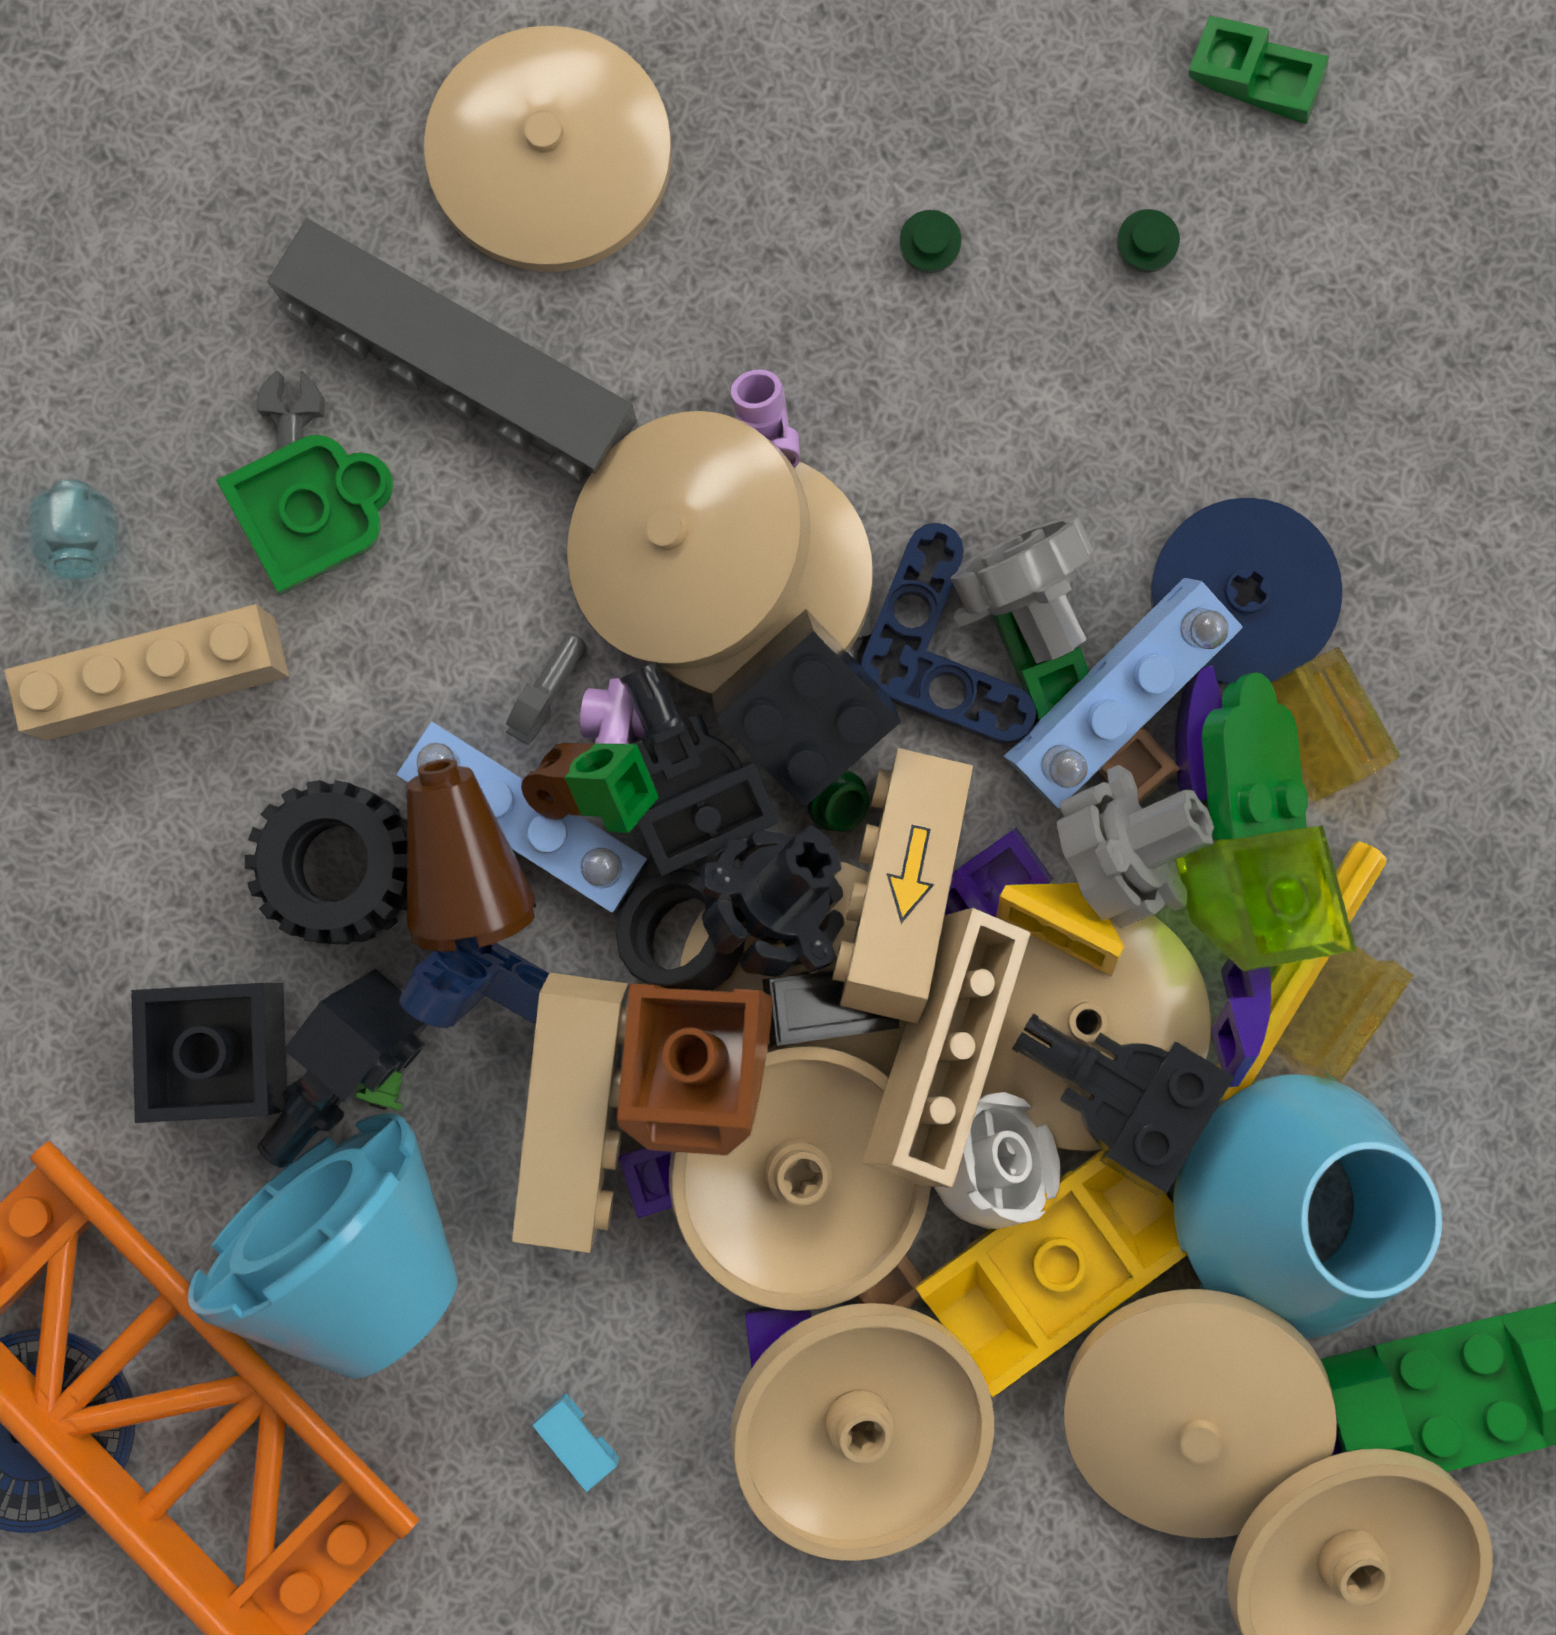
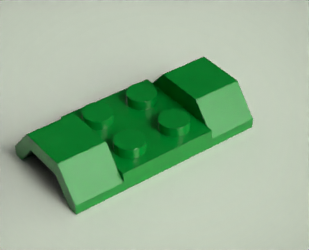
[1320,1302,1556,1472]

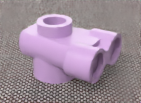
[731,370,800,468]
[580,678,647,744]

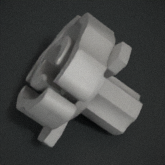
[950,515,1094,664]
[1057,765,1214,928]

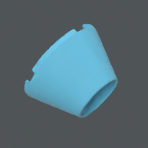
[1173,1074,1442,1338]
[188,1113,458,1379]

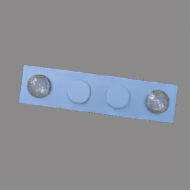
[1003,578,1243,809]
[397,721,650,914]

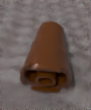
[407,759,536,952]

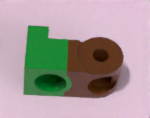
[521,743,659,833]

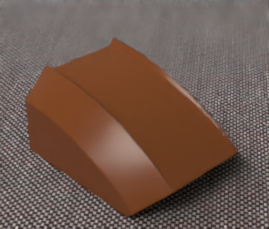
[617,984,773,1156]

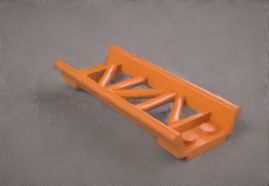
[0,1141,420,1635]

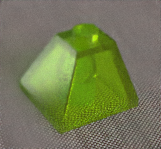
[1175,825,1357,972]

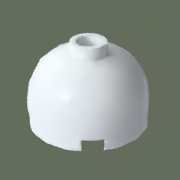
[935,1092,1060,1229]

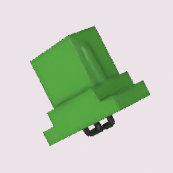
[355,1071,405,1111]

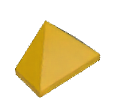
[996,883,1125,977]

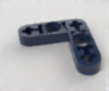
[861,523,1036,744]
[399,936,549,1028]

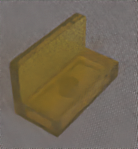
[1271,647,1401,801]
[1276,936,1414,1082]

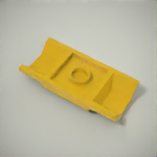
[915,1149,1187,1397]

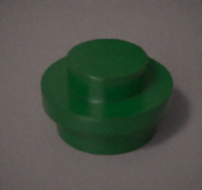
[1116,209,1180,273]
[899,210,962,273]
[807,770,870,831]

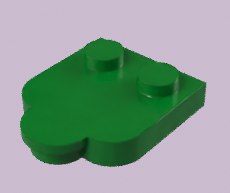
[216,435,393,596]
[1202,672,1308,840]

